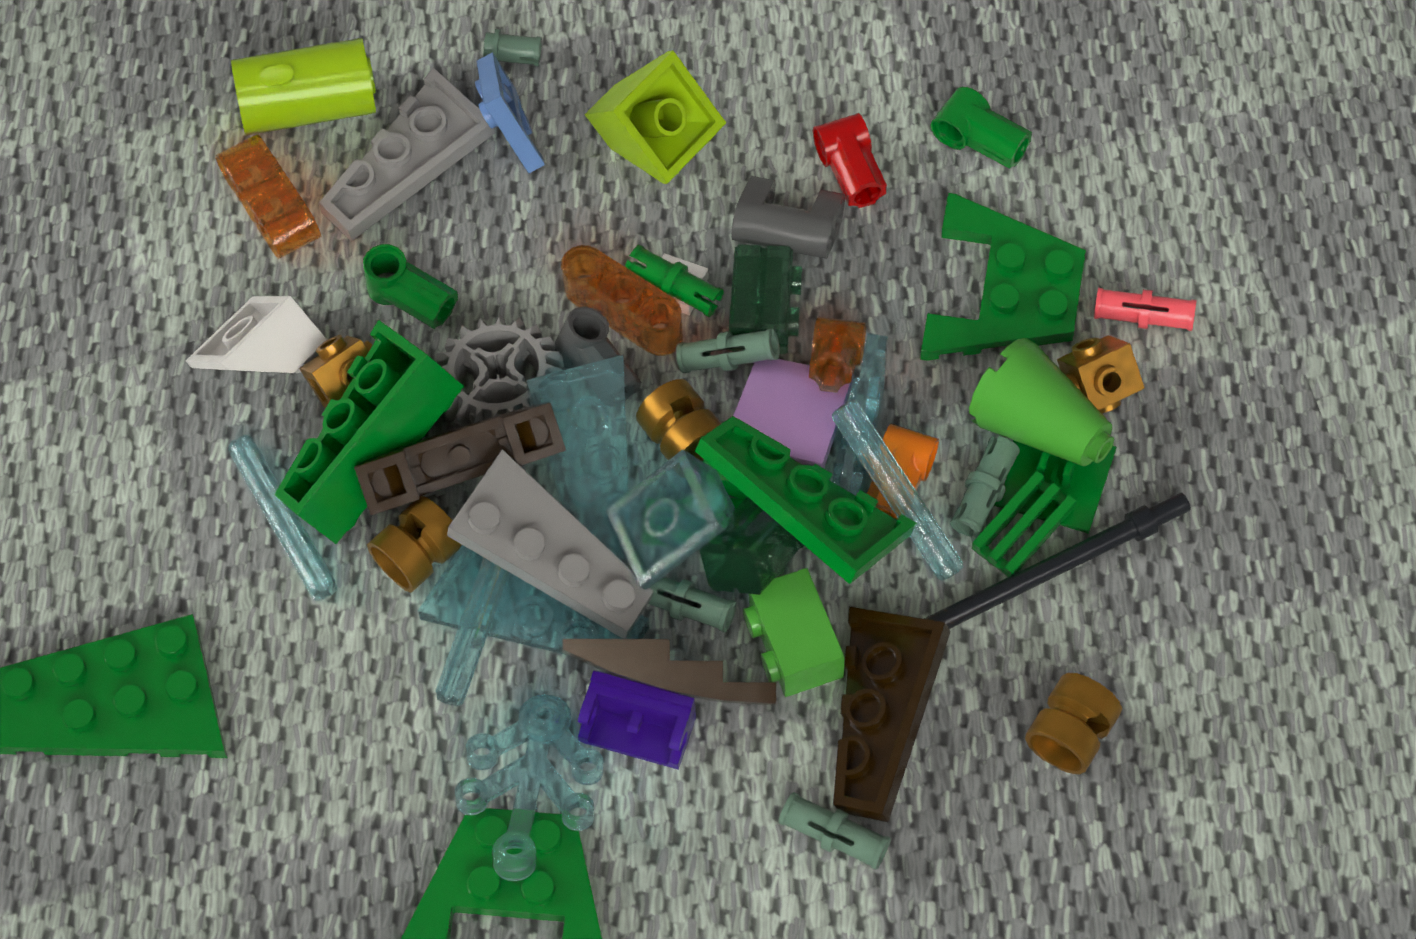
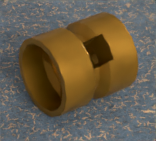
[636,379,722,474]
[367,496,463,593]
[1025,673,1122,775]

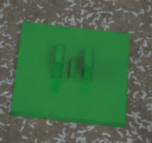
[994,440,1117,534]

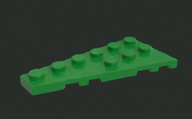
[0,614,228,758]

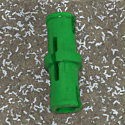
[624,244,724,317]

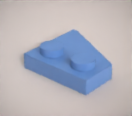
[475,52,545,173]

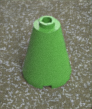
[969,338,1114,466]

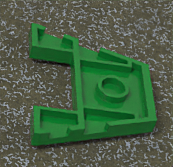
[920,193,1086,361]
[401,807,602,939]

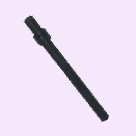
[924,493,1191,629]

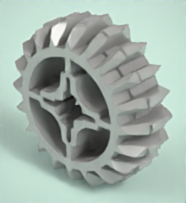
[435,314,566,428]

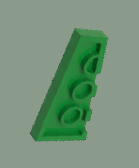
[695,416,917,584]

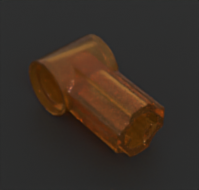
[809,316,866,393]

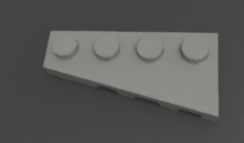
[319,67,496,242]
[447,449,654,639]

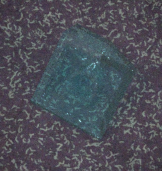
[606,449,735,590]

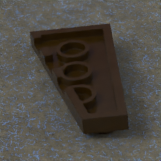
[833,606,951,822]

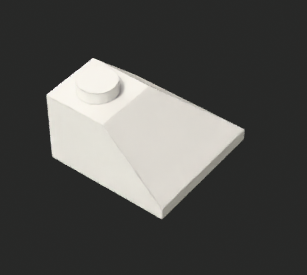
[186,296,327,373]

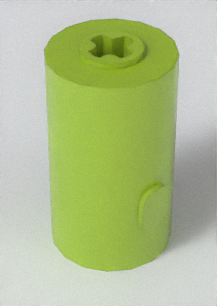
[231,38,376,136]

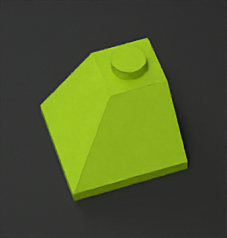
[584,50,726,184]

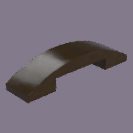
[354,401,566,515]

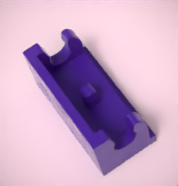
[578,670,696,770]

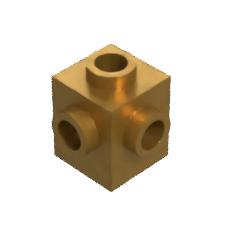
[299,335,372,408]
[1057,335,1145,413]

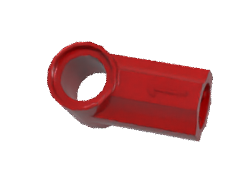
[812,113,887,208]

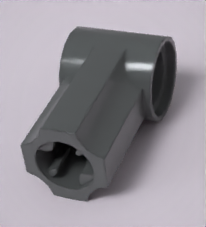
[554,307,642,409]

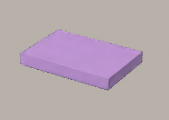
[733,359,853,468]

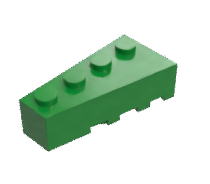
[274,320,464,544]

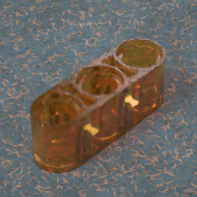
[215,134,321,259]
[561,245,683,356]

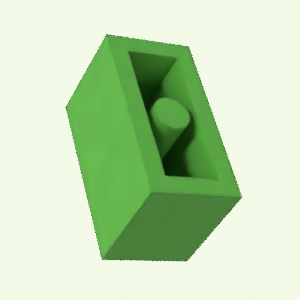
[743,568,844,697]

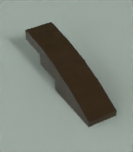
[562,639,776,705]

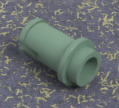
[483,29,542,67]

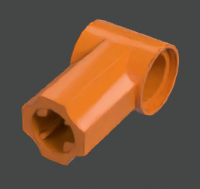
[867,423,939,519]

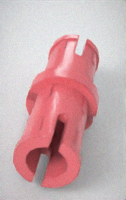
[1094,288,1197,331]

